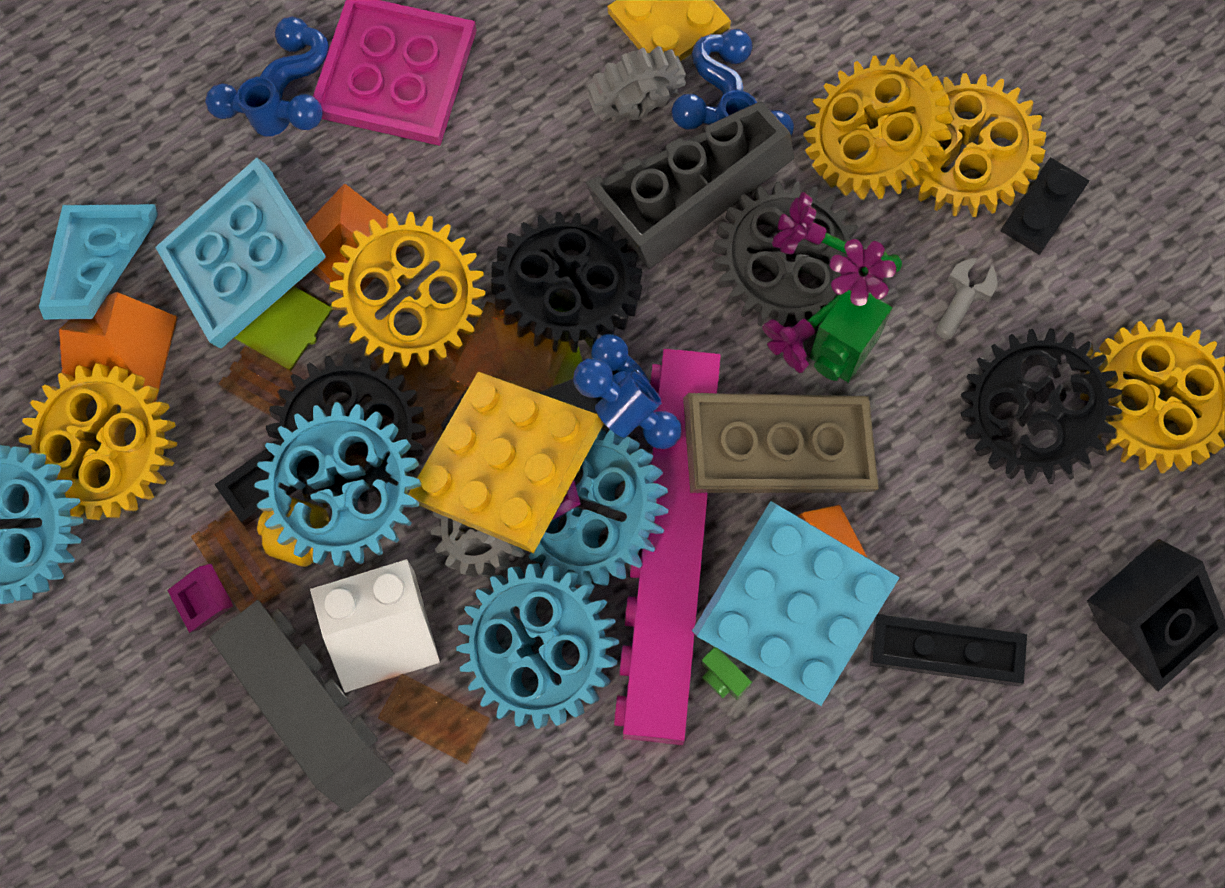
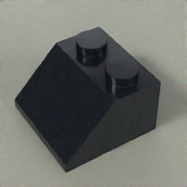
[1087,539,1225,692]

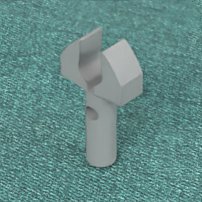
[936,258,998,340]

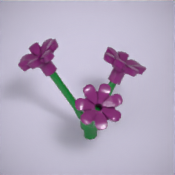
[762,192,902,373]

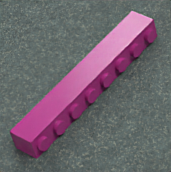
[614,348,721,745]

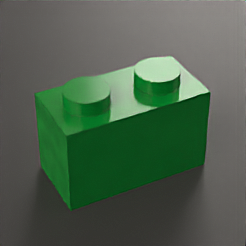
[809,290,893,383]

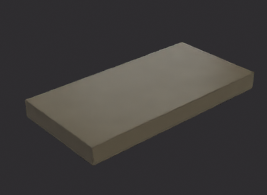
[683,393,879,493]

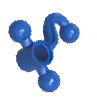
[205,16,329,137]
[671,29,794,137]
[573,334,682,449]

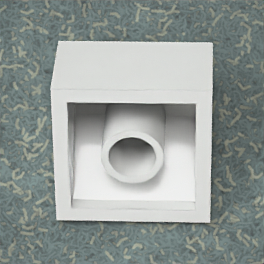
[310,559,440,693]

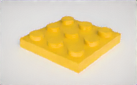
[408,372,604,554]

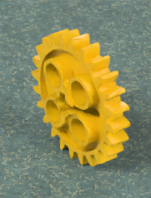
[803,54,954,200]
[898,73,1046,217]
[329,212,486,368]
[1080,319,1225,473]
[19,363,177,520]

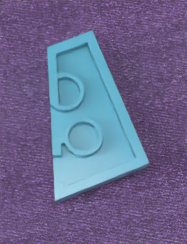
[39,204,158,320]

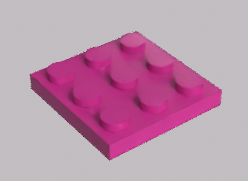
[313,0,477,146]

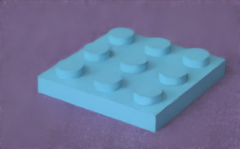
[155,158,326,349]
[692,501,900,706]

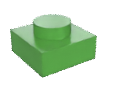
[701,647,752,700]

